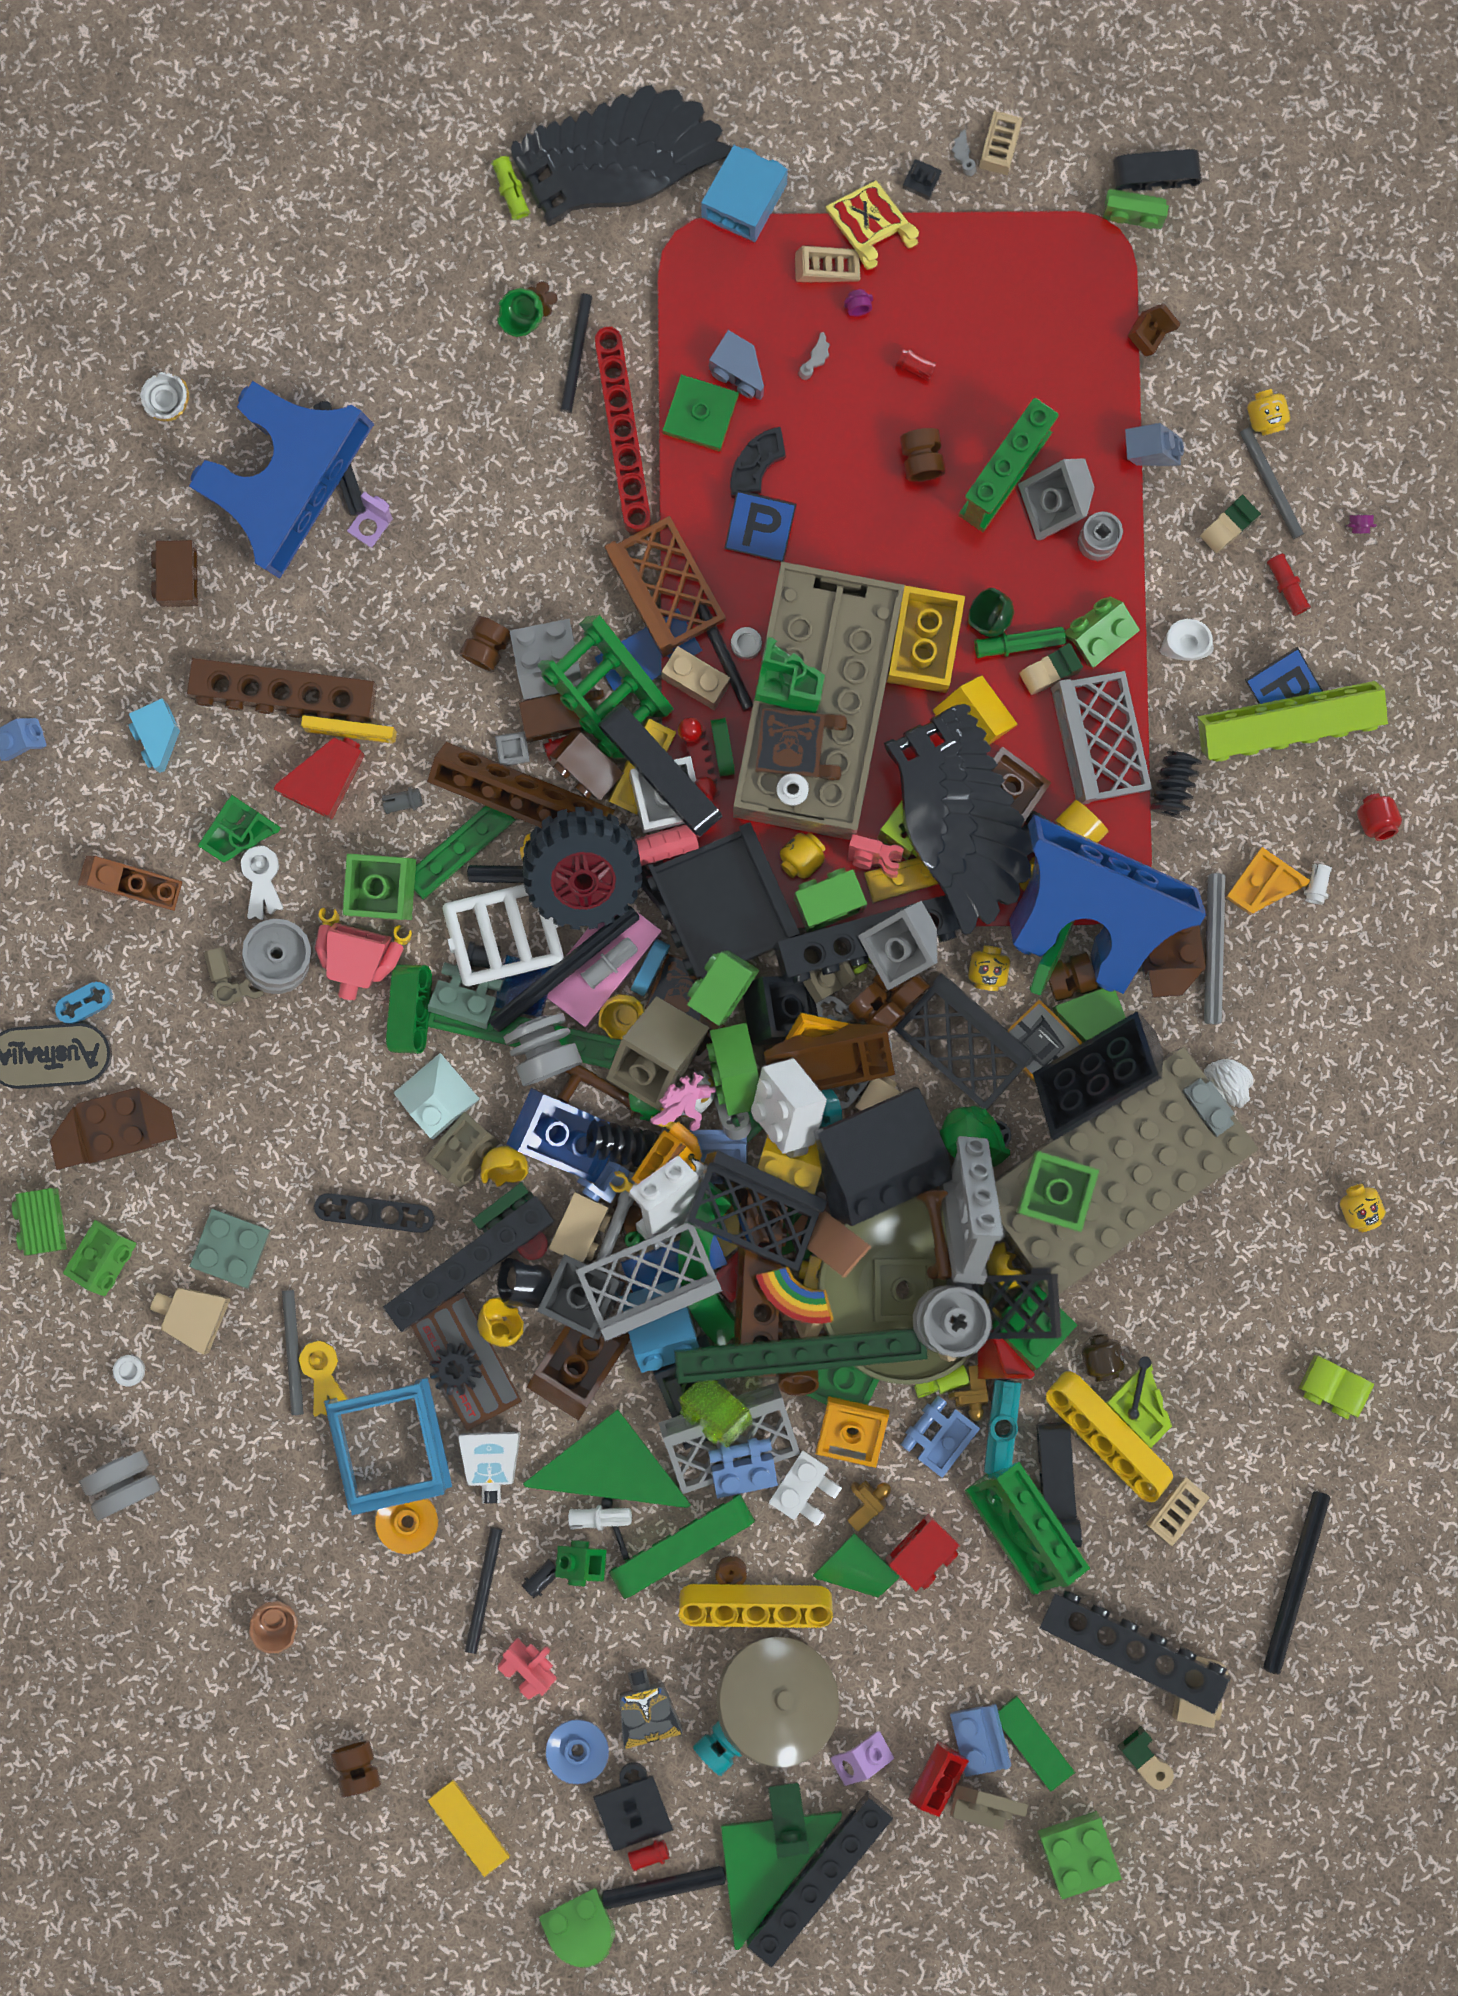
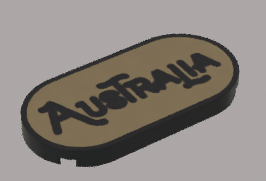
[0,1023,112,1089]

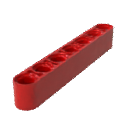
[595,326,651,535]

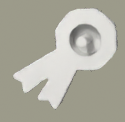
[241,846,283,920]

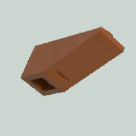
[78,856,182,911]

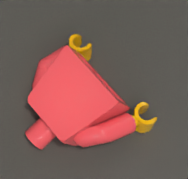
[315,908,412,1000]

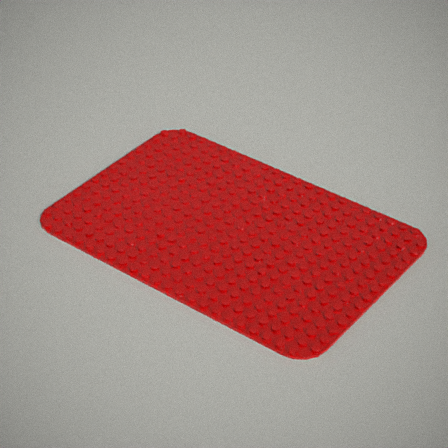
[658,211,1152,929]

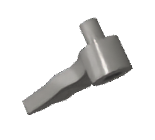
[952,130,976,176]
[798,333,830,380]

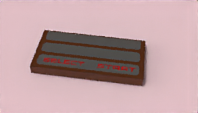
[412,1292,522,1431]

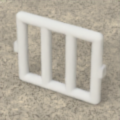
[442,884,564,986]

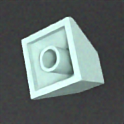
[394,1053,480,1139]

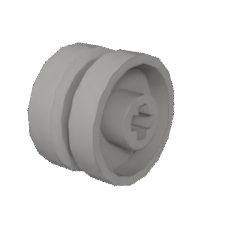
[242,918,311,994]
[913,1285,991,1357]
[79,1450,161,1521]

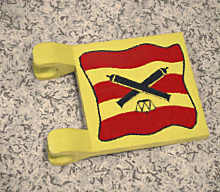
[826,181,919,269]

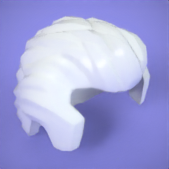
[1204,1059,1253,1108]

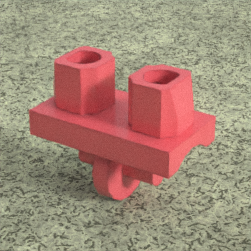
[498,1638,557,1699]

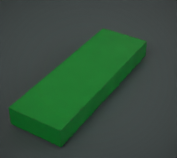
[998,1695,1076,1792]

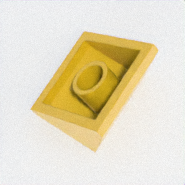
[932,675,1018,745]

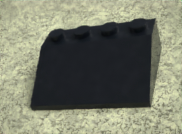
[1033,1011,1163,1141]
[814,1087,953,1226]

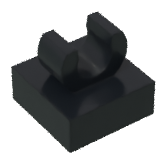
[902,159,942,200]

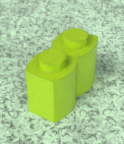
[1298,1355,1375,1420]

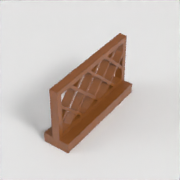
[604,516,726,658]

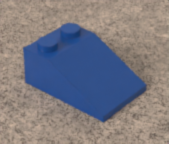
[506,1088,610,1183]

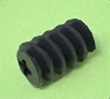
[1150,751,1202,818]
[586,1119,655,1167]

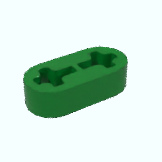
[710,718,735,777]

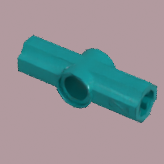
[983,1379,1022,1474]

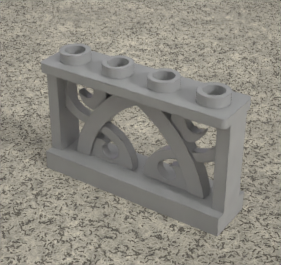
[939,1136,1003,1284]

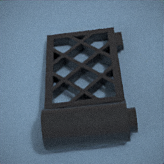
[946,1267,1062,1339]

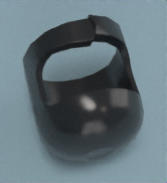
[497,1258,552,1309]

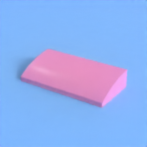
[545,912,662,1029]

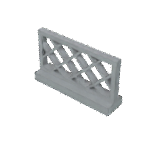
[1051,671,1152,805]
[576,1223,722,1341]
[659,1383,800,1494]

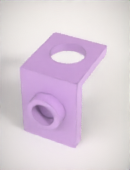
[347,492,392,548]
[830,1731,894,1786]

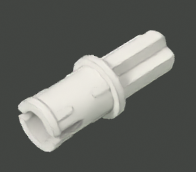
[568,1505,632,1531]

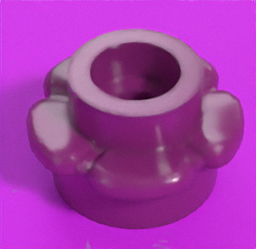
[844,289,873,316]
[1346,515,1377,533]

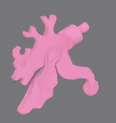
[650,1073,716,1131]

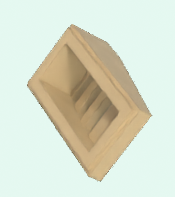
[979,110,1023,176]
[795,246,860,282]
[1146,1477,1210,1546]

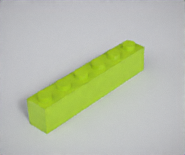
[1197,681,1388,761]

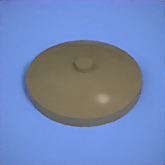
[716,1637,839,1767]

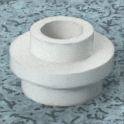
[777,774,809,806]

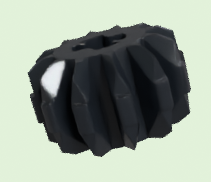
[430,1343,482,1395]

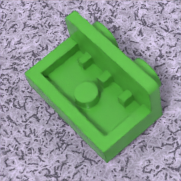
[1103,189,1169,230]
[1065,597,1140,668]

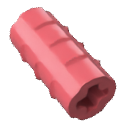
[636,824,699,866]

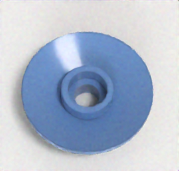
[546,1719,609,1784]

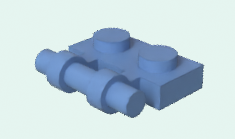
[900,1395,980,1478]
[708,1437,778,1499]

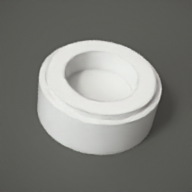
[731,627,762,659]
[113,1355,145,1386]

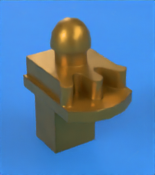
[948,1365,988,1421]
[847,1480,891,1532]

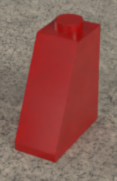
[274,737,365,820]

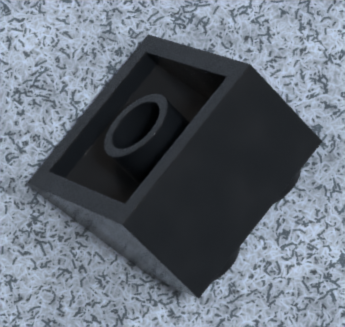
[743,976,818,1045]

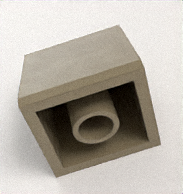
[606,996,709,1110]

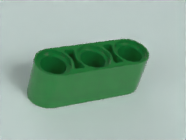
[386,964,432,1054]

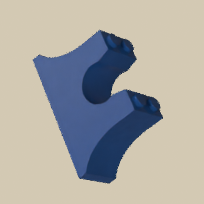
[189,381,374,579]
[1009,814,1206,994]

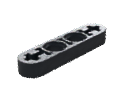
[314,1193,435,1233]

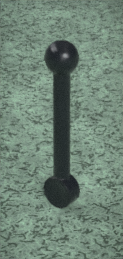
[1127,1356,1151,1420]
[601,1497,630,1560]

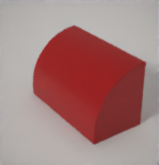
[908,1742,969,1817]

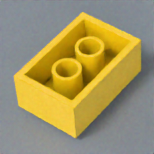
[887,586,965,693]

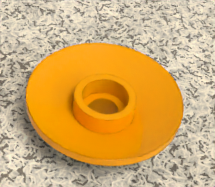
[375,1498,438,1554]

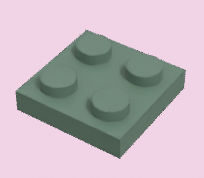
[189,1209,271,1288]

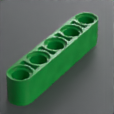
[608,1494,756,1600]

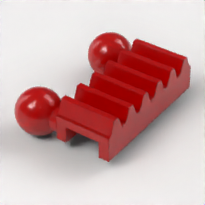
[678,717,720,801]

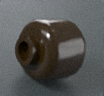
[1081,1334,1125,1382]

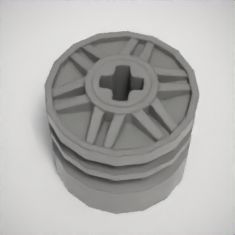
[503,1013,583,1087]

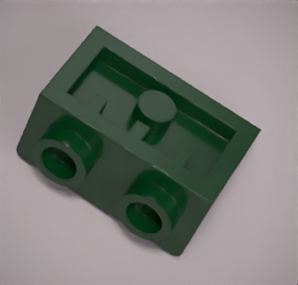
[472,1182,535,1233]

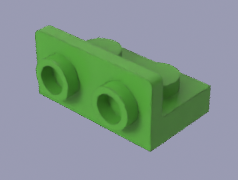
[63,1220,136,1296]

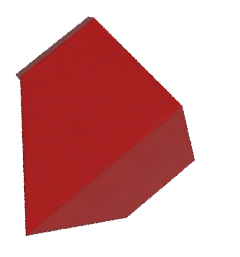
[978,1329,1035,1379]

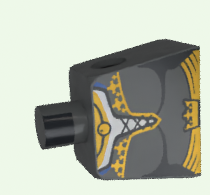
[620,1668,683,1749]

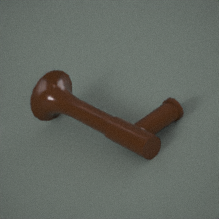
[556,1065,638,1120]
[916,1190,952,1280]

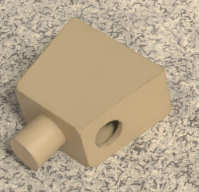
[150,1288,231,1355]

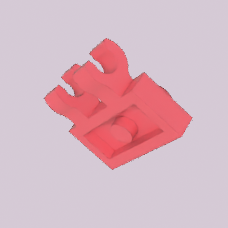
[848,834,904,878]

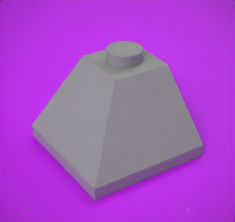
[1018,459,1094,541]
[858,901,938,990]

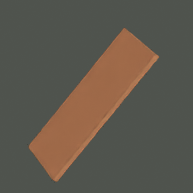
[787,1210,871,1278]

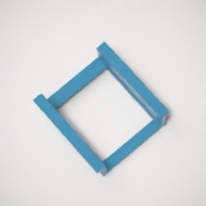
[324,1377,453,1515]

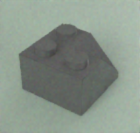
[537,1254,625,1340]

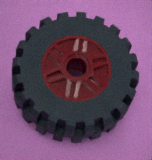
[522,807,642,930]

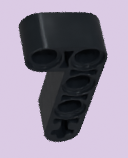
[1036,1422,1082,1548]

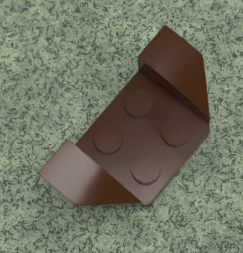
[1141,925,1206,998]
[50,1087,178,1170]

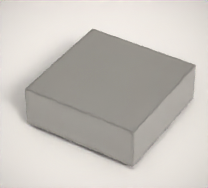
[495,731,530,766]

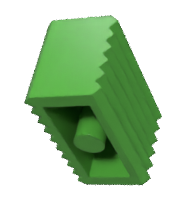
[12,1188,67,1256]

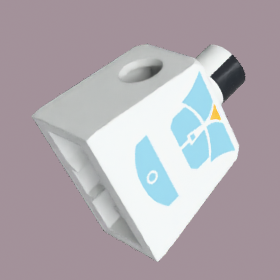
[459,1432,520,1504]

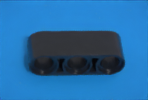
[1113,149,1202,192]

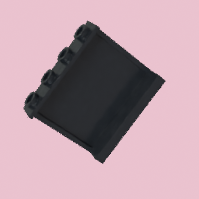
[646,822,800,980]

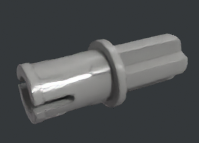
[580,938,638,989]

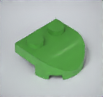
[539,1888,615,1968]

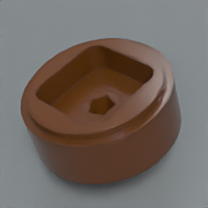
[715,1556,747,1585]

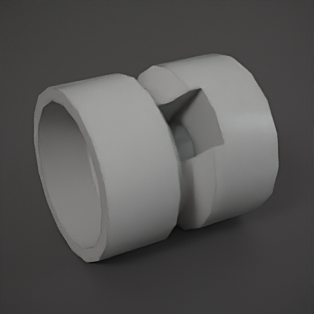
[1078,511,1123,561]

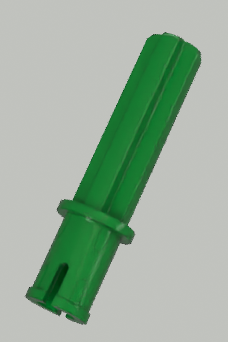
[974,627,1066,658]

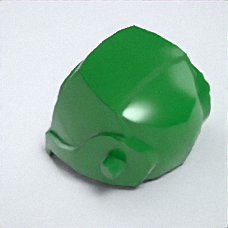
[939,1106,1011,1167]

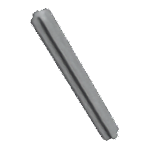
[1204,873,1226,1025]

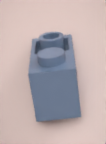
[709,330,764,400]
[1125,423,1184,466]

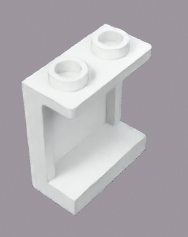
[630,1156,699,1250]

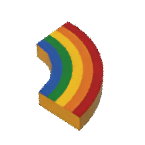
[756,1267,834,1324]

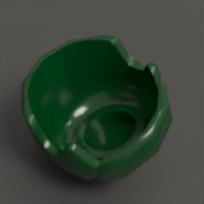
[968,588,1015,637]

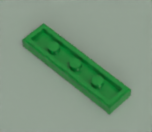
[414,806,516,900]

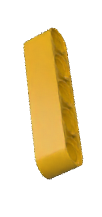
[1046,1371,1173,1502]
[679,1584,833,1628]

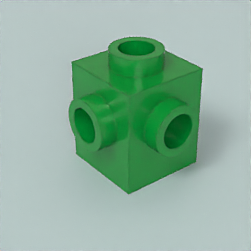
[555,1540,607,1586]

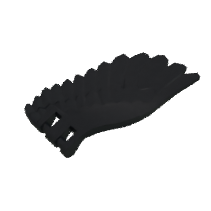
[511,85,732,226]
[884,704,1034,935]

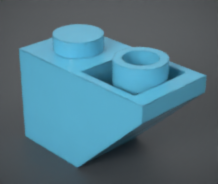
[128,698,180,773]

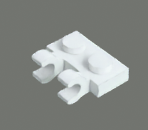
[769,1450,842,1525]

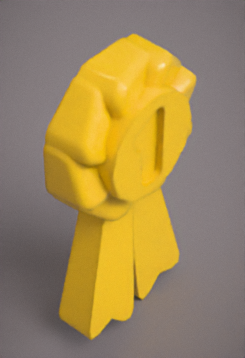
[299,1341,348,1417]

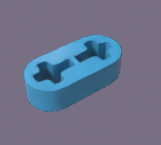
[631,939,671,997]
[55,982,113,1024]

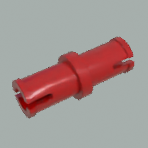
[1267,553,1311,616]

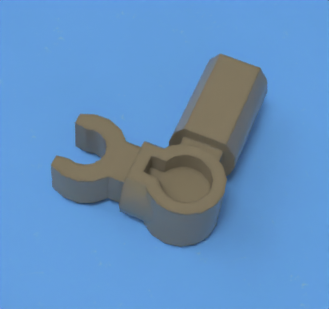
[203,947,264,1007]

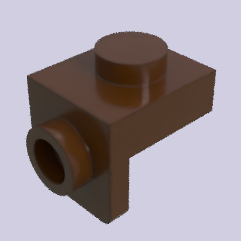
[1128,304,1181,357]

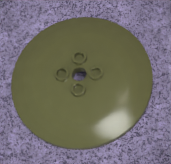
[817,1197,996,1385]

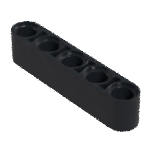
[597,703,723,838]

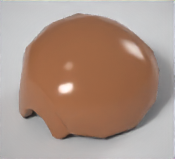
[249,1601,298,1653]

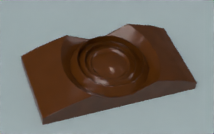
[764,1024,895,1091]

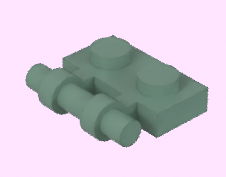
[428,962,503,1029]

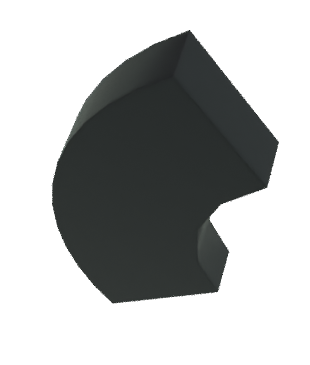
[731,426,786,498]

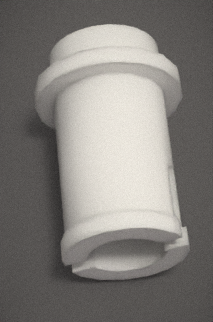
[1304,864,1332,904]

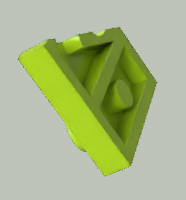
[1105,1364,1172,1448]

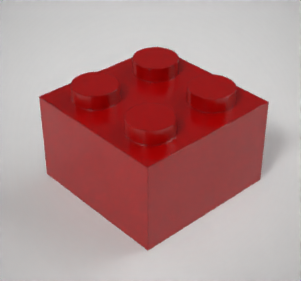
[885,1514,960,1592]

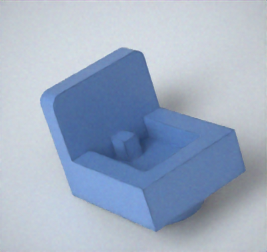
[0,718,47,761]
[577,1160,630,1203]

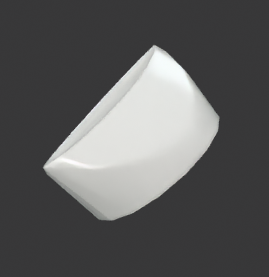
[1160,619,1214,661]

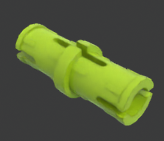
[491,156,530,220]

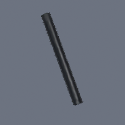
[560,293,592,413]
[693,597,753,712]
[465,1527,503,1654]

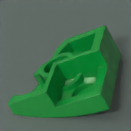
[754,637,825,714]
[197,794,281,863]
[813,1532,900,1598]

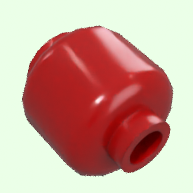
[1357,793,1402,841]

